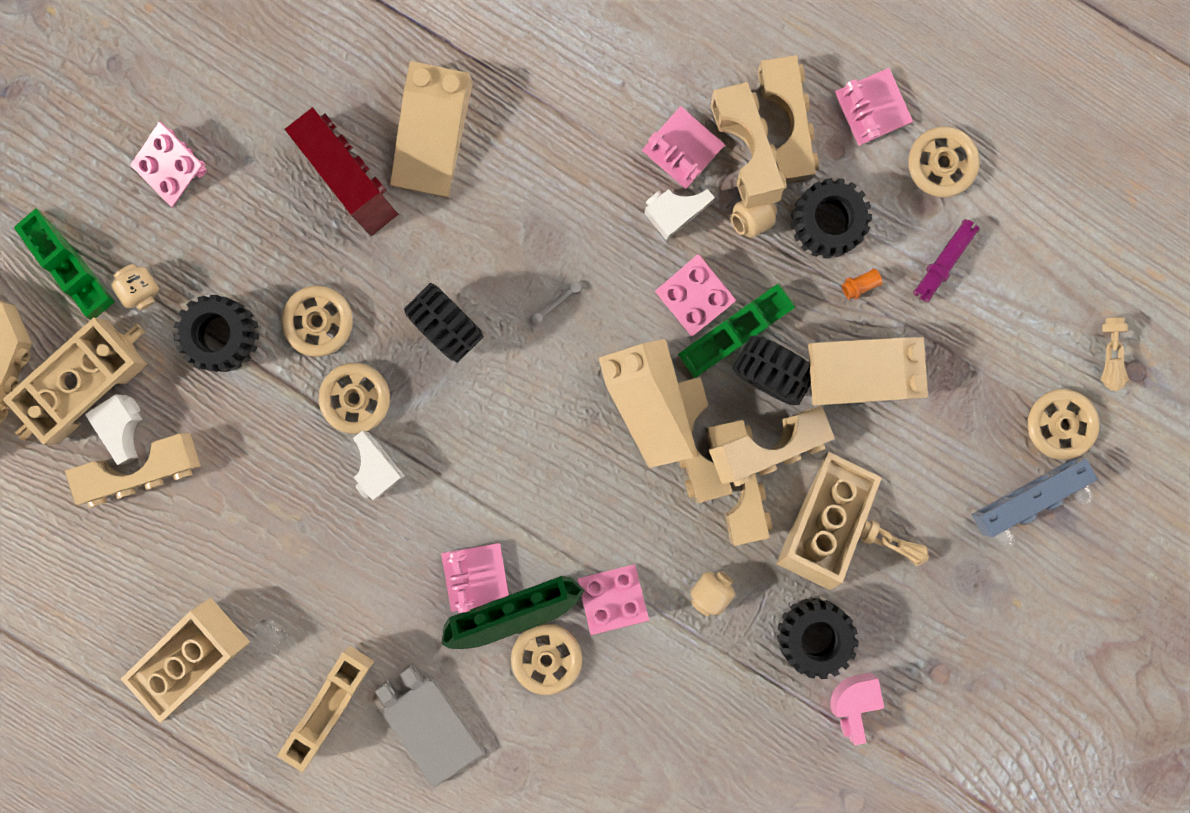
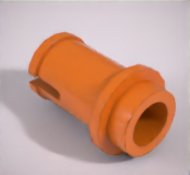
[841,268,883,300]

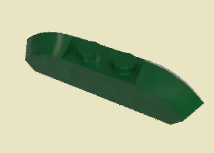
[441,576,585,649]

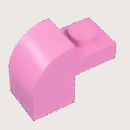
[830,673,884,745]

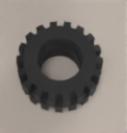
[791,178,872,259]
[404,283,484,363]
[173,295,259,372]
[733,336,811,405]
[777,598,859,680]

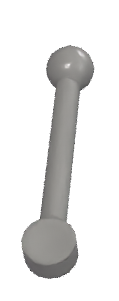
[531,281,582,324]

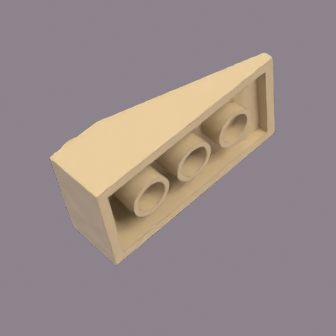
[390,61,473,198]
[808,337,928,406]
[599,339,698,468]
[776,452,882,590]
[121,598,250,723]

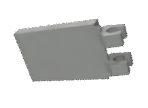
[375,663,484,788]

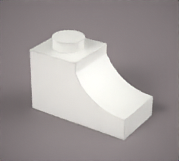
[644,189,715,241]
[85,394,143,465]
[353,431,405,500]

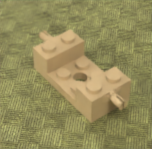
[3,317,148,445]

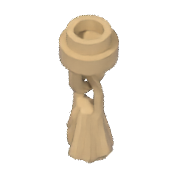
[1101,318,1129,391]
[860,520,929,566]

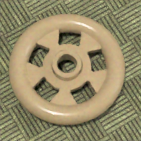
[908,126,980,197]
[281,285,353,357]
[319,363,390,434]
[1027,389,1099,460]
[511,623,582,695]

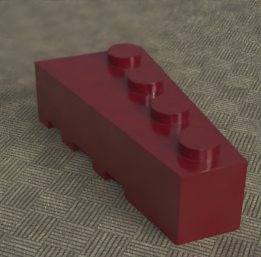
[284,107,399,236]

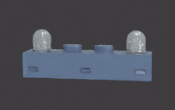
[971,458,1098,549]

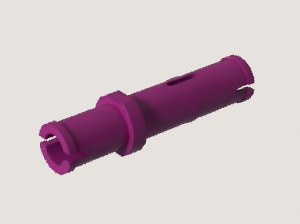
[913,219,980,303]

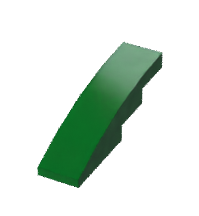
[14,208,115,320]
[678,283,796,378]

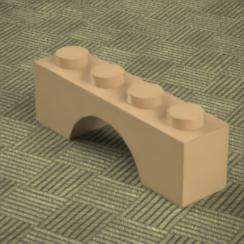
[757,55,819,184]
[710,82,786,209]
[678,377,733,503]
[709,405,835,486]
[705,420,773,546]
[65,433,201,508]
[277,646,375,773]

